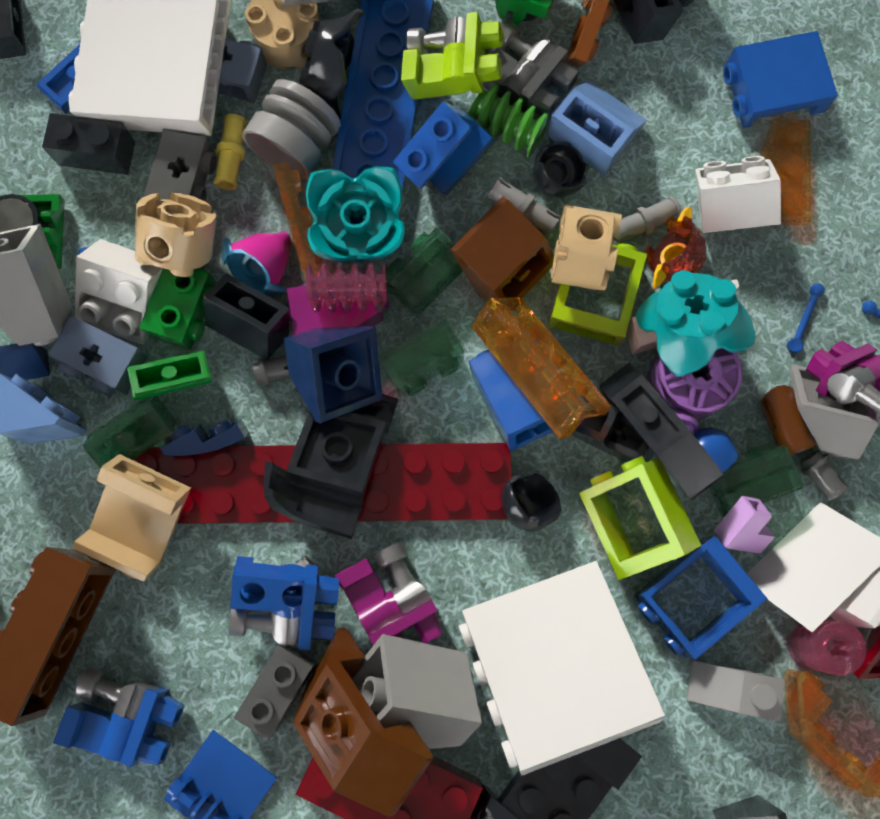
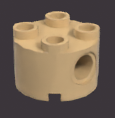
[245,0,321,70]
[134,193,216,277]
[551,205,622,291]

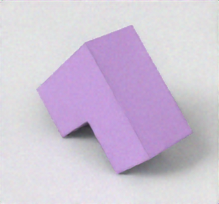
[714,496,775,554]

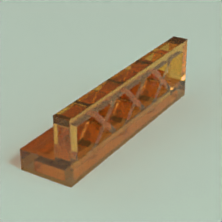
[471,297,611,439]

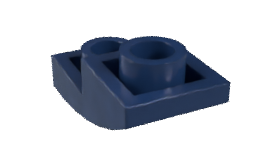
[160,418,249,456]

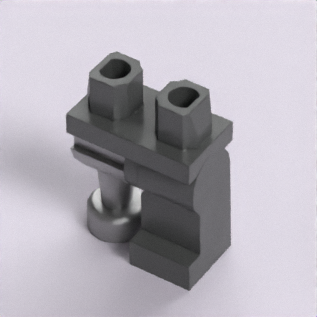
[483,20,579,117]

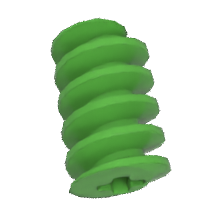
[468,83,548,158]

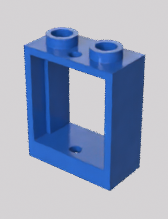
[635,535,768,660]

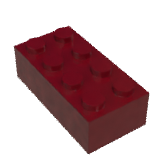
[295,757,483,819]

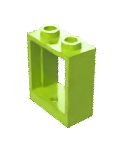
[547,244,647,347]
[579,456,702,580]

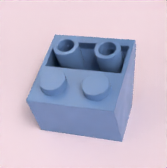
[547,80,647,176]
[0,373,87,445]

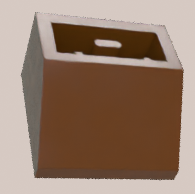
[450,196,554,314]

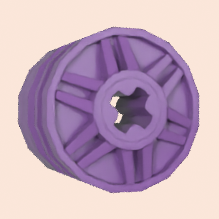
[646,348,742,421]

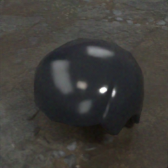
[533,141,589,198]
[500,473,562,532]

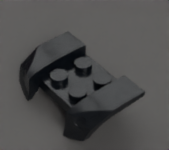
[264,387,399,539]
[470,738,642,819]

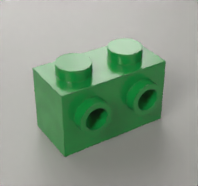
[139,268,216,351]

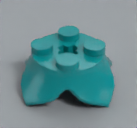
[306,167,405,263]
[636,270,755,377]

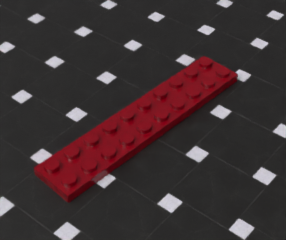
[128,443,511,524]

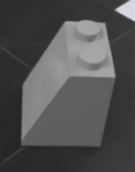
[0,224,72,346]
[352,634,482,749]

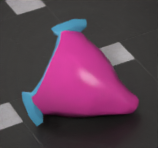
[222,231,291,296]

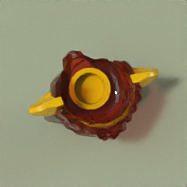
[645,206,707,289]

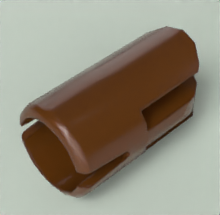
[761,385,817,458]

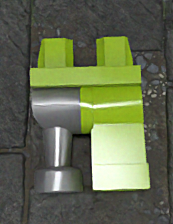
[401,12,504,100]

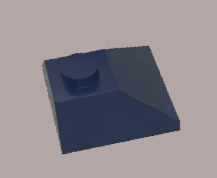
[284,326,383,423]

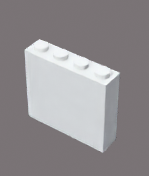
[69,0,231,136]
[459,561,665,776]

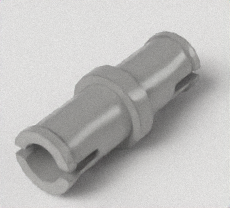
[488,177,562,237]
[613,196,681,245]

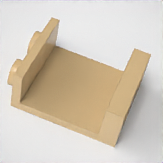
[72,454,191,582]

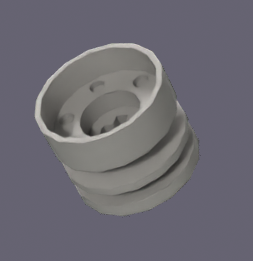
[242,79,341,180]

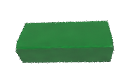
[127,350,212,401]

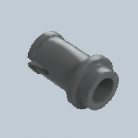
[252,355,290,387]
[800,450,849,501]

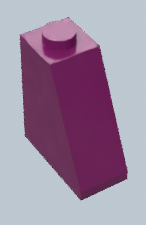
[287,274,390,335]

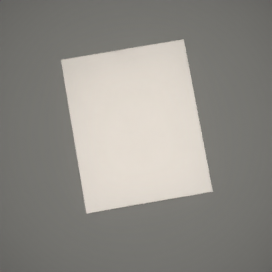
[747,502,880,633]

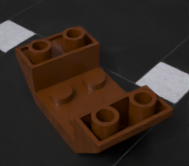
[293,627,434,817]

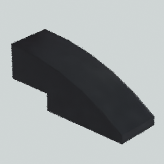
[560,390,655,462]

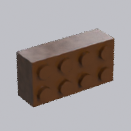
[0,547,116,726]

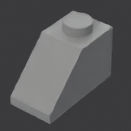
[686,660,785,721]

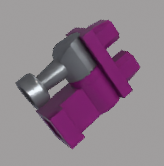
[806,340,880,423]
[334,541,442,645]

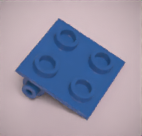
[164,730,278,819]

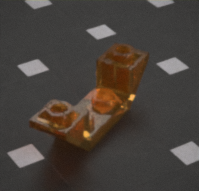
[783,669,880,798]

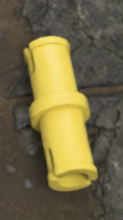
[213,114,247,190]

